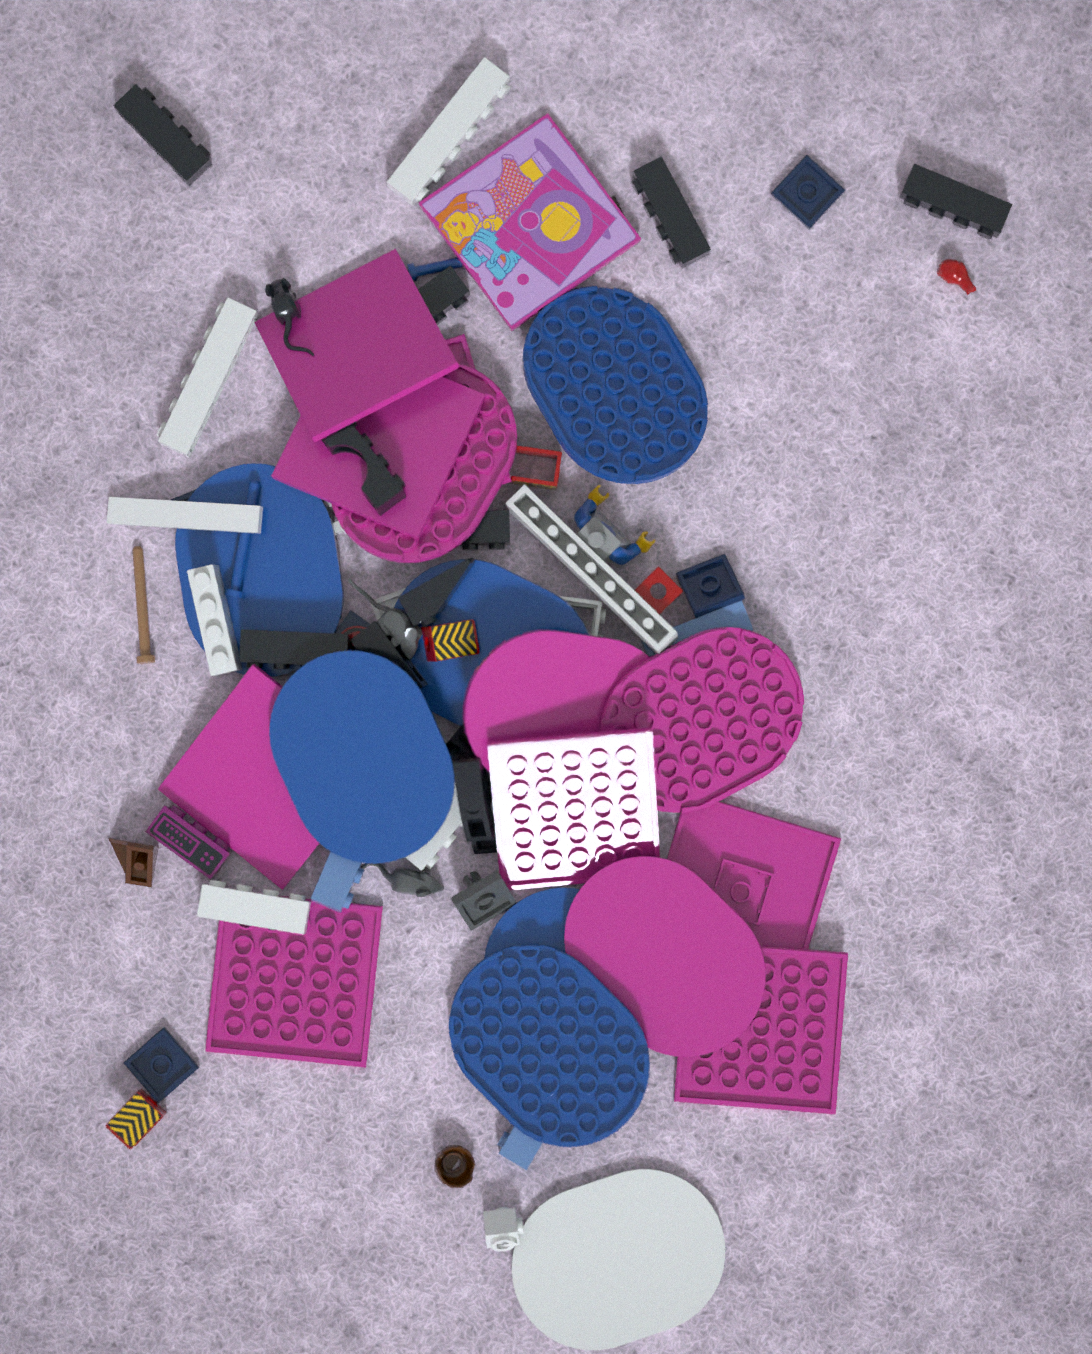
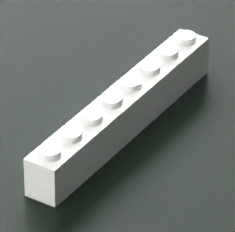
[505,484,678,654]

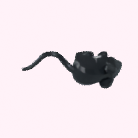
[265,278,314,356]

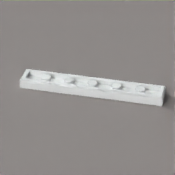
[106,497,263,534]

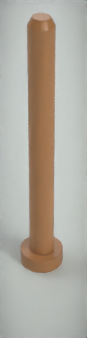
[132,546,155,664]

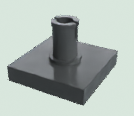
[451,870,517,931]

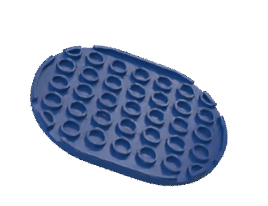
[522,286,708,484]
[175,463,344,677]
[394,559,590,726]
[269,651,455,864]
[449,944,650,1147]

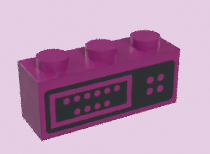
[145,805,232,880]

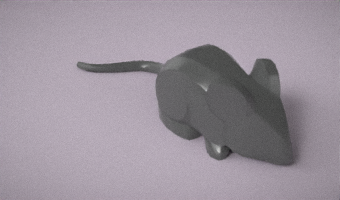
[348,579,422,659]
[360,863,444,897]

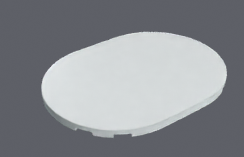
[512,1168,725,1350]

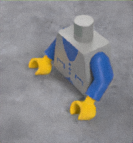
[574,485,655,565]

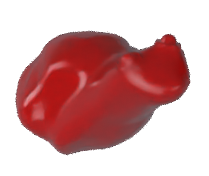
[937,259,976,295]

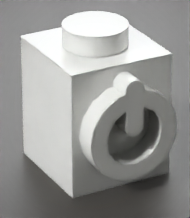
[483,1207,524,1251]

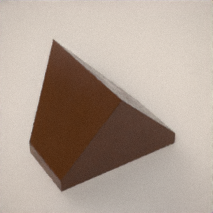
[108,838,159,888]

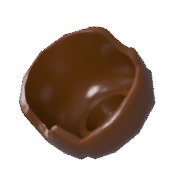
[434,1145,475,1188]

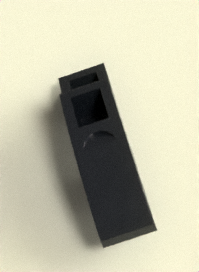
[453,758,497,854]

